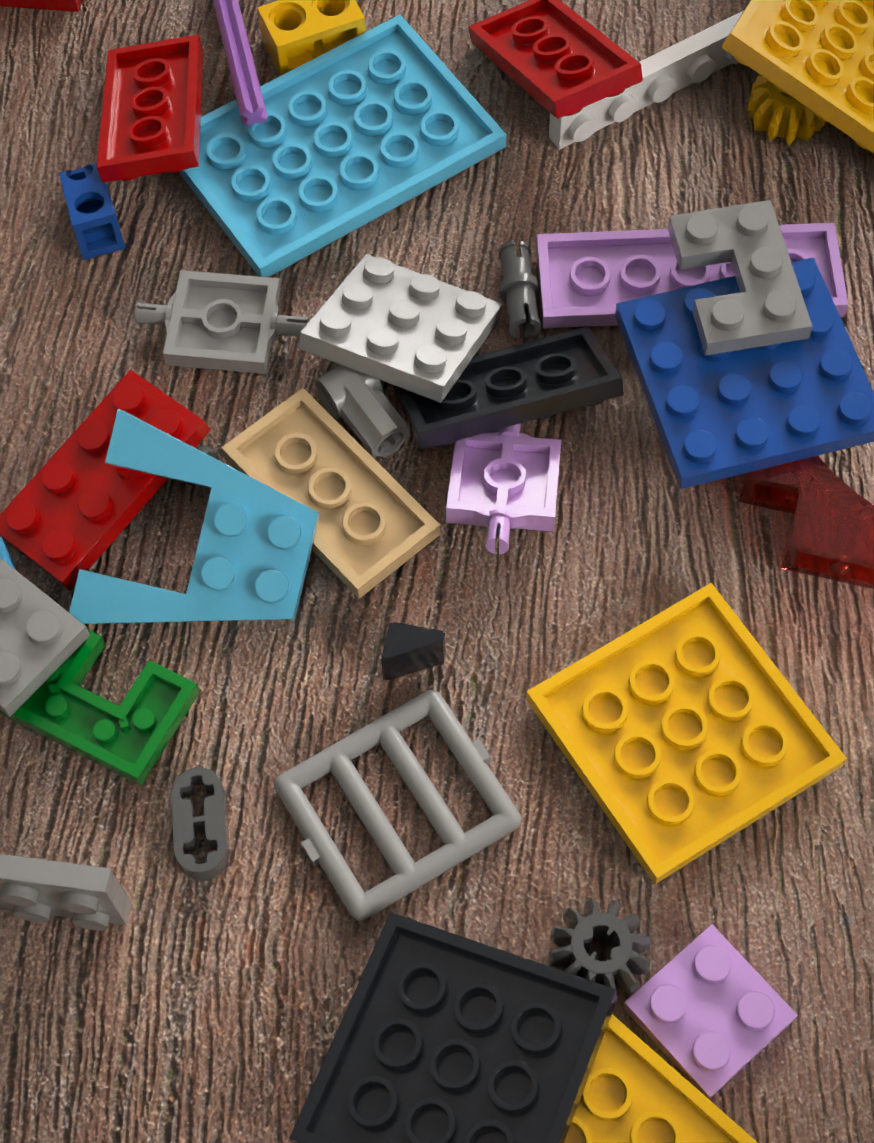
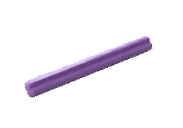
[213,0,268,127]

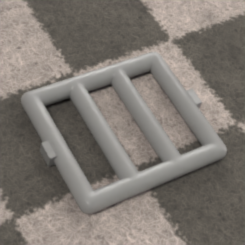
[274,690,522,921]

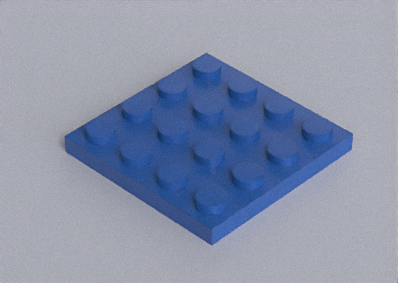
[615,257,874,489]

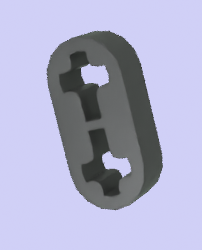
[171,767,230,881]

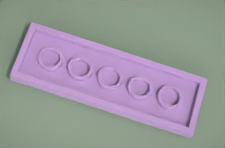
[536,223,848,328]

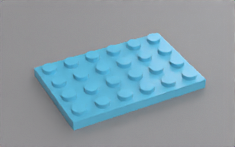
[179,14,507,277]

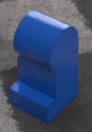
[59,162,126,260]

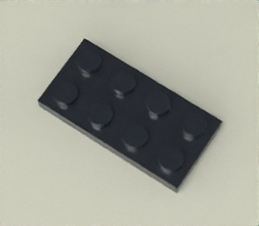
[394,326,624,450]

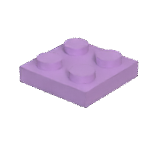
[623,924,798,1099]

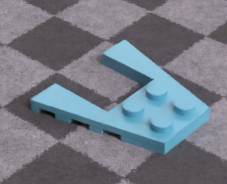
[69,410,320,624]

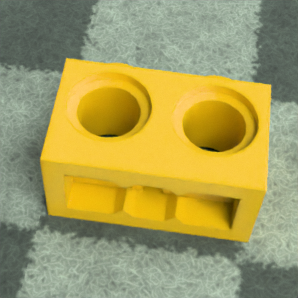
[257,0,366,76]

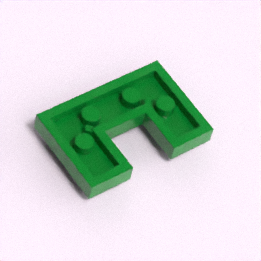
[0,629,200,786]

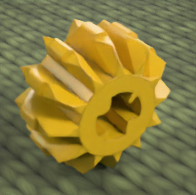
[747,75,826,146]

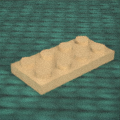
[221,388,441,599]

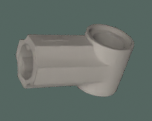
[314,365,410,458]

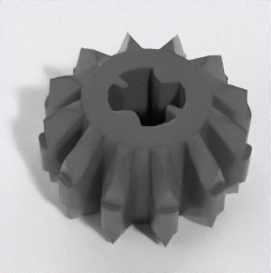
[549,898,651,994]

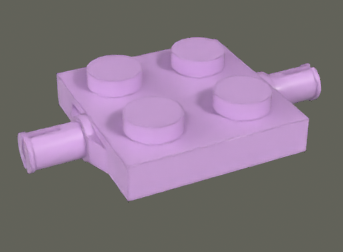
[446,423,561,554]

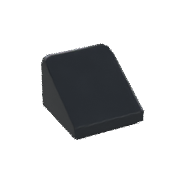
[381,622,445,680]

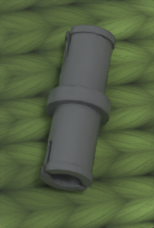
[498,240,541,339]

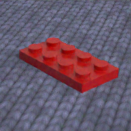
[468,0,643,119]
[96,34,203,183]
[0,369,211,590]

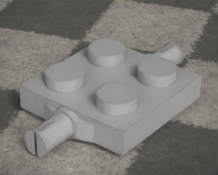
[135,270,309,374]

